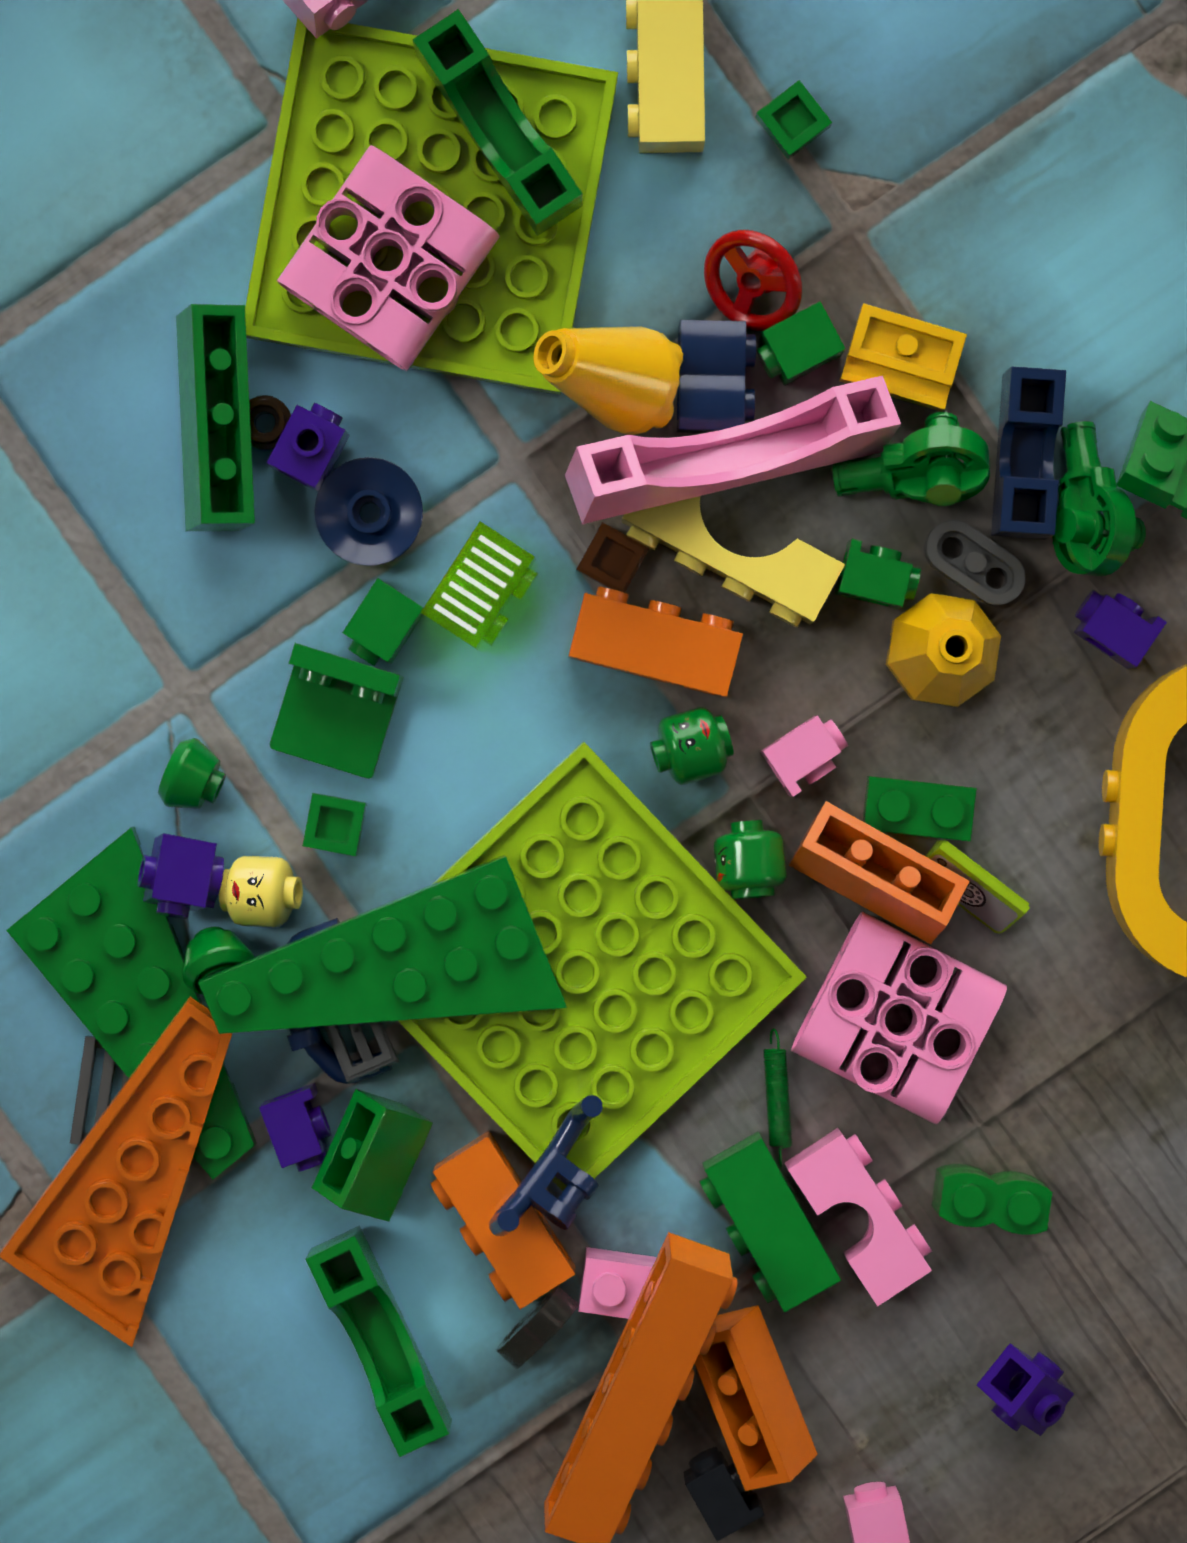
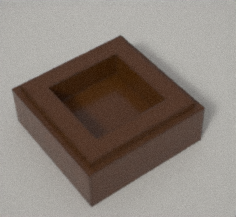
[576,522,649,593]

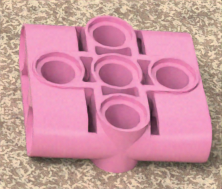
[277,145,500,371]
[791,912,1007,1125]

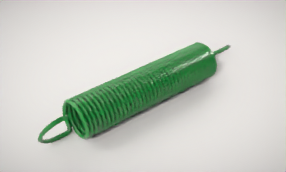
[763,1028,793,1168]

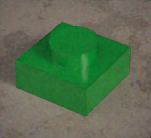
[755,80,832,160]
[302,793,367,856]

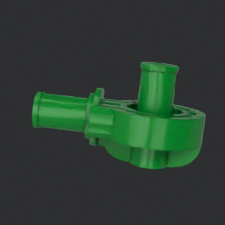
[833,412,990,506]
[1052,421,1146,577]

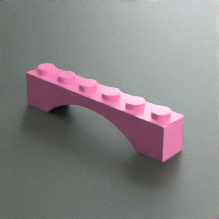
[565,376,901,524]

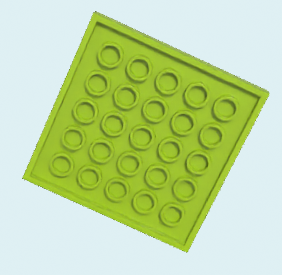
[245,17,618,395]
[399,741,807,1191]

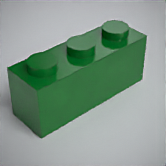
[699,1132,841,1313]

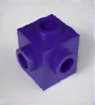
[976,1343,1074,1436]

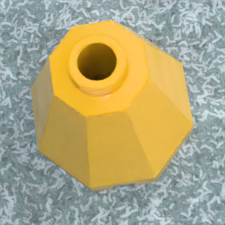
[886,593,1001,707]

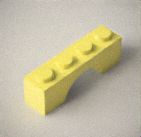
[622,496,845,627]

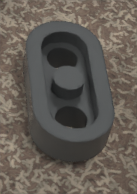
[924,520,1025,606]

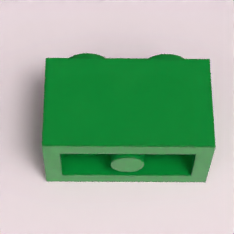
[311,1089,433,1222]

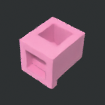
[760,715,848,797]

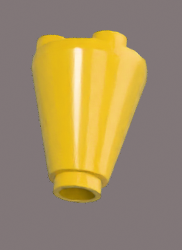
[533,326,683,435]

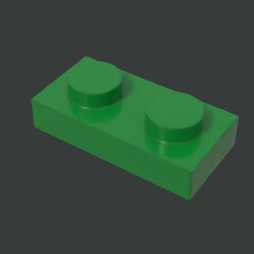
[863,776,977,842]

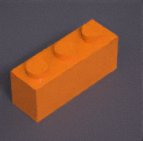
[568,586,743,698]
[789,801,970,944]
[430,1130,576,1310]
[694,1305,818,1491]

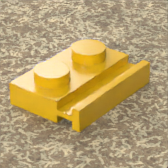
[839,303,967,412]

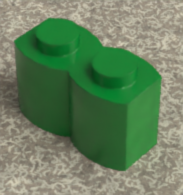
[931,1164,1053,1235]

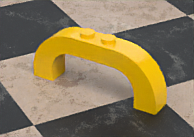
[1099,664,1187,977]

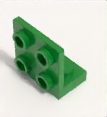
[270,643,404,779]

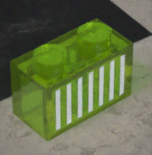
[421,521,539,650]

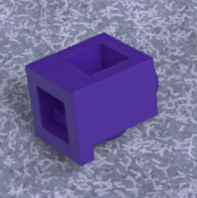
[1074,590,1167,669]
[259,1082,331,1172]

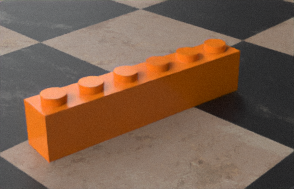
[544,1232,737,1543]

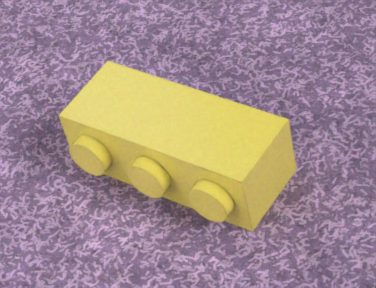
[626,0,705,153]

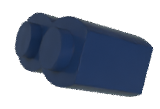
[677,320,756,433]

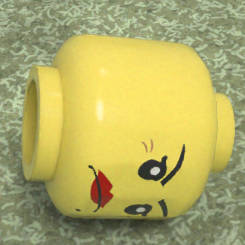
[219,856,303,927]

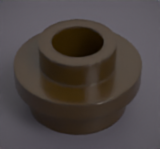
[249,395,291,450]

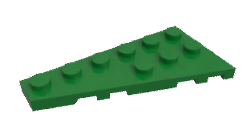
[6,827,257,1180]
[198,855,567,1034]

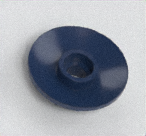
[314,457,423,566]

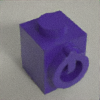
[267,403,350,492]
[138,833,224,919]

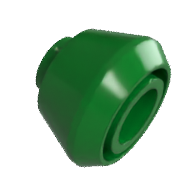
[158,738,226,809]
[182,927,255,995]

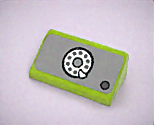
[925,840,1030,934]

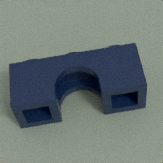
[991,366,1066,540]

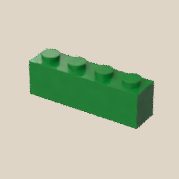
[176,304,255,531]

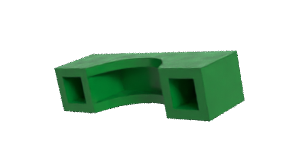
[412,9,583,236]
[305,1225,452,1457]

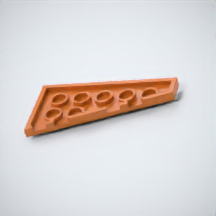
[0,996,233,1347]

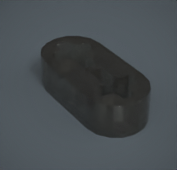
[496,1285,579,1369]

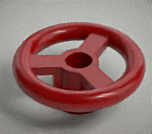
[704,230,802,331]

